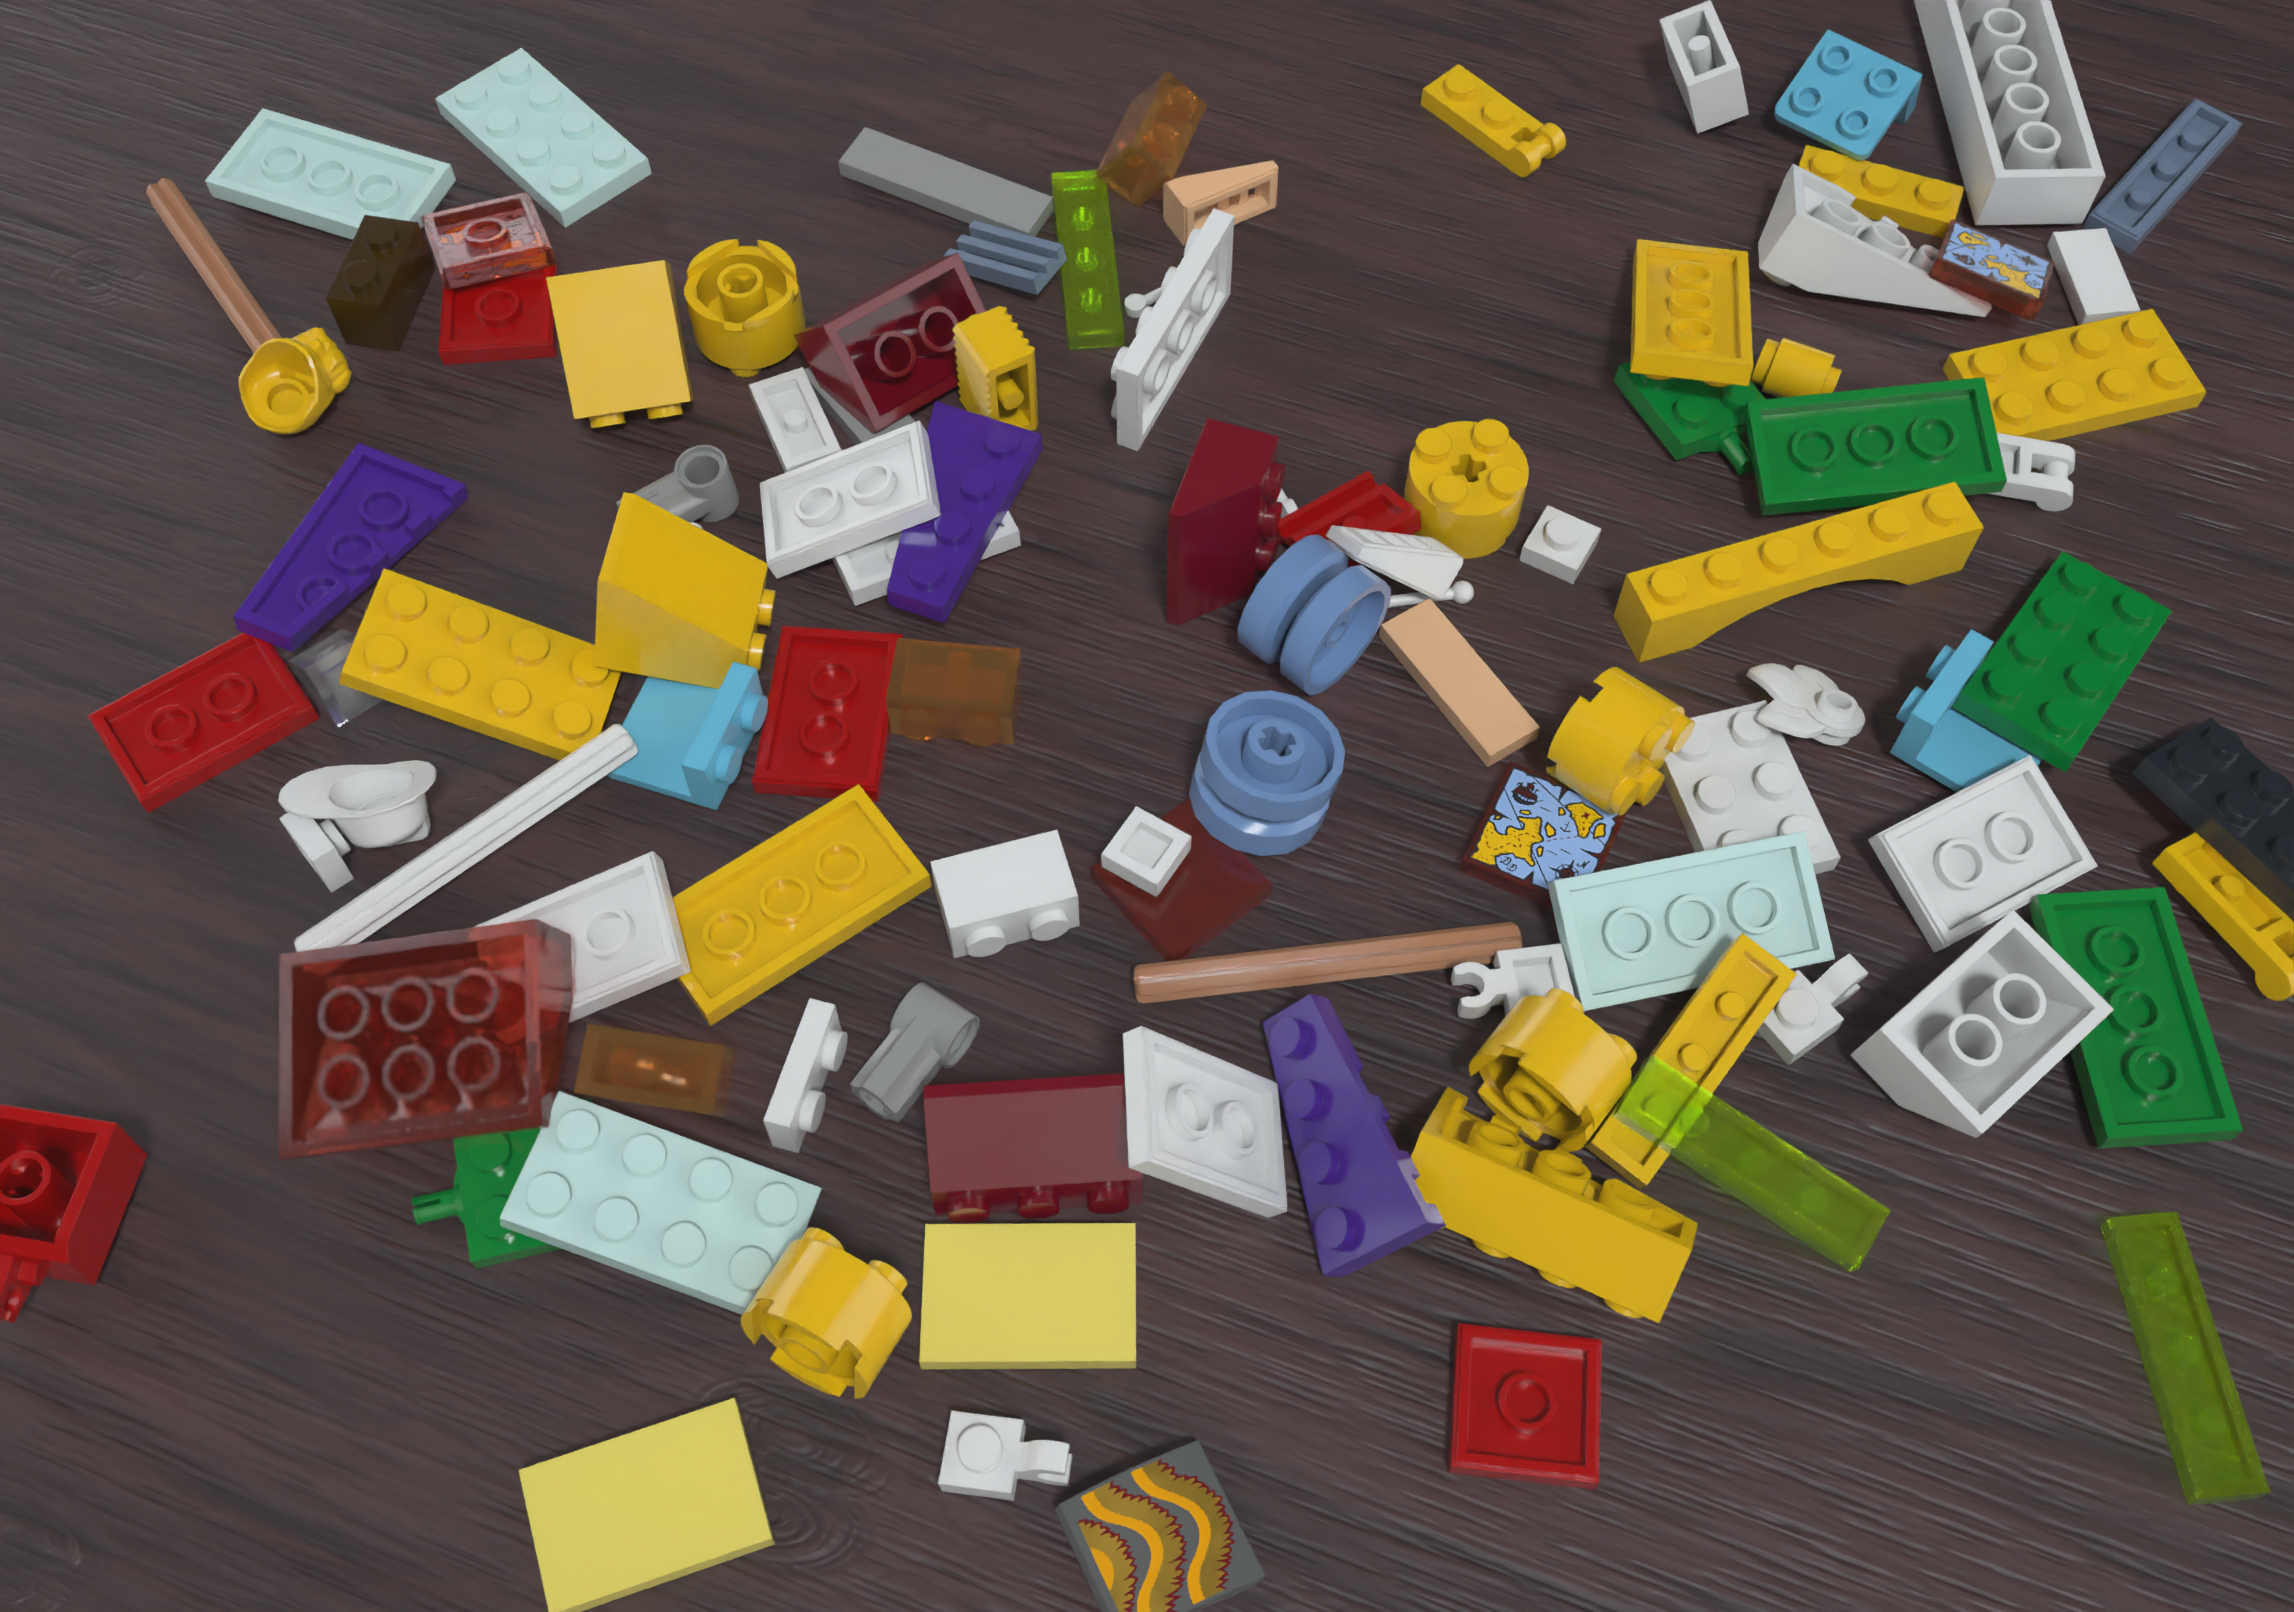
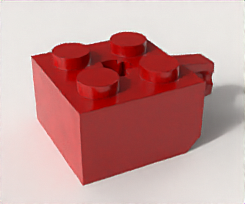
[0,1104,148,1323]

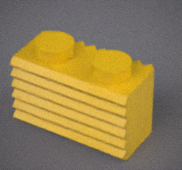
[952,306,1039,431]

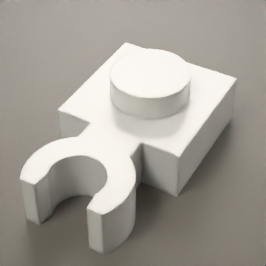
[1451,943,1575,1019]

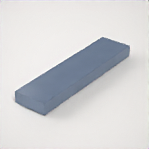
[2083,98,2242,254]

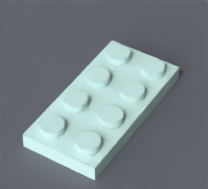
[435,48,652,228]
[205,108,456,240]
[1547,831,1835,1011]
[500,1091,822,1315]

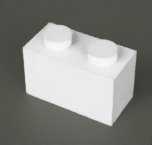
[1659,0,1749,134]
[931,830,1079,958]

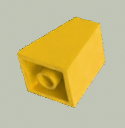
[546,260,694,428]
[594,492,776,689]

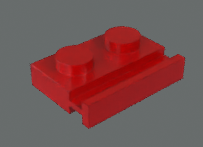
[1275,471,1421,568]

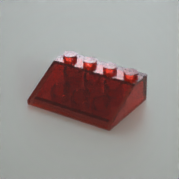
[279,919,573,1160]

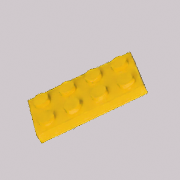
[1630,239,1753,387]
[1943,309,2207,441]
[338,568,621,761]
[672,784,932,1026]

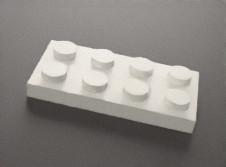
[1111,208,1234,451]

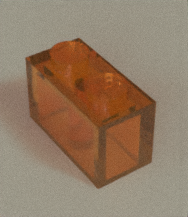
[1096,71,1208,207]
[886,638,1023,746]
[574,1024,737,1118]

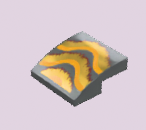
[1055,1440,1265,1612]

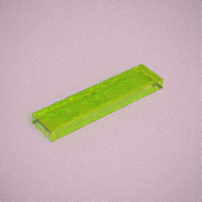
[1051,169,1124,350]
[1612,1055,1891,1272]
[2101,1211,2270,1505]

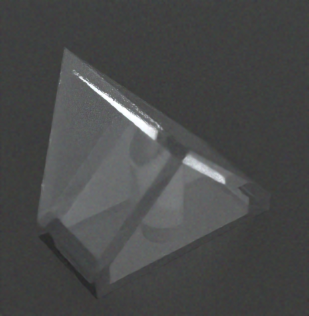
[288,629,384,727]

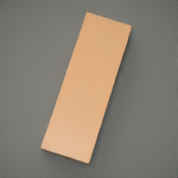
[1379,598,1540,767]

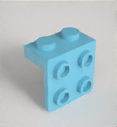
[1774,29,1923,161]
[1890,629,2042,792]
[607,662,768,810]

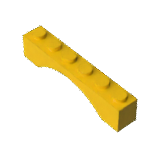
[1613,482,1984,663]

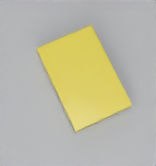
[919,1223,1136,1369]
[518,1398,775,1612]

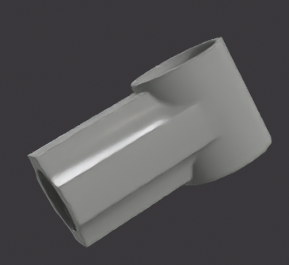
[615,445,740,522]
[850,983,980,1123]

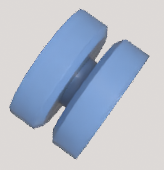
[1238,534,1391,696]
[1189,690,1345,856]

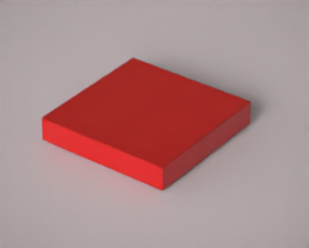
[439,260,559,365]
[1448,1323,1602,1490]

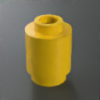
[1750,337,1842,398]

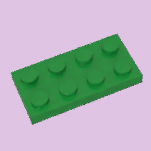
[1744,377,2007,516]
[1952,551,2172,773]
[2028,887,2243,1149]

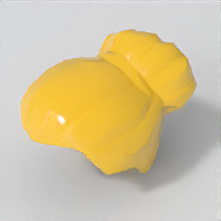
[239,327,352,435]

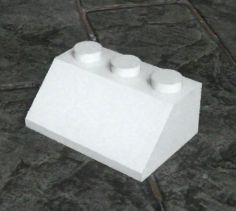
[1850,910,2114,1138]

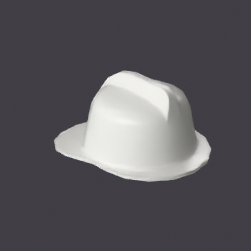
[278,760,437,848]

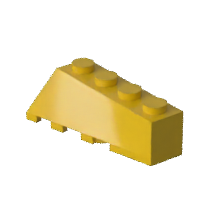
[1411,1087,1698,1323]

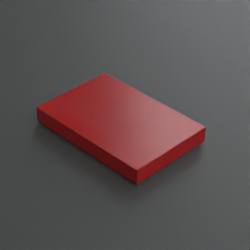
[752,625,904,802]
[87,633,320,813]

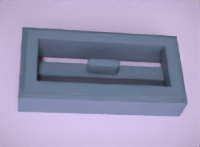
[944,220,1067,295]

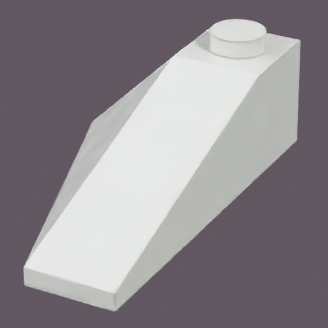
[1758,164,1992,317]

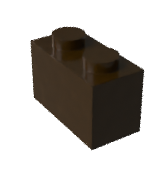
[326,215,435,352]

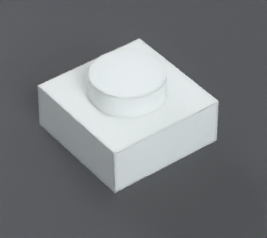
[1519,505,1601,584]
[1101,806,1192,897]
[279,813,354,893]

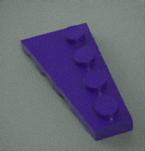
[887,401,1043,623]
[233,442,468,652]
[1263,994,1446,1278]

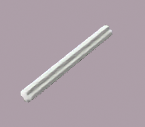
[294,724,638,970]

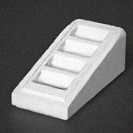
[1326,525,1463,600]

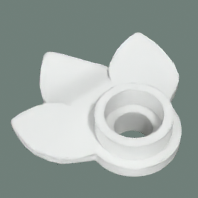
[1746,663,1866,746]

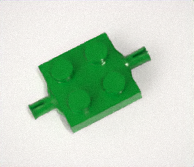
[1613,335,1765,475]
[412,1098,594,1269]

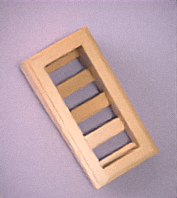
[1163,160,1279,246]

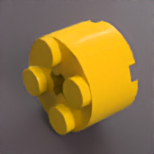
[684,239,806,377]
[1403,419,1529,559]
[1546,667,1695,815]
[1469,988,1637,1152]
[741,1227,912,1399]

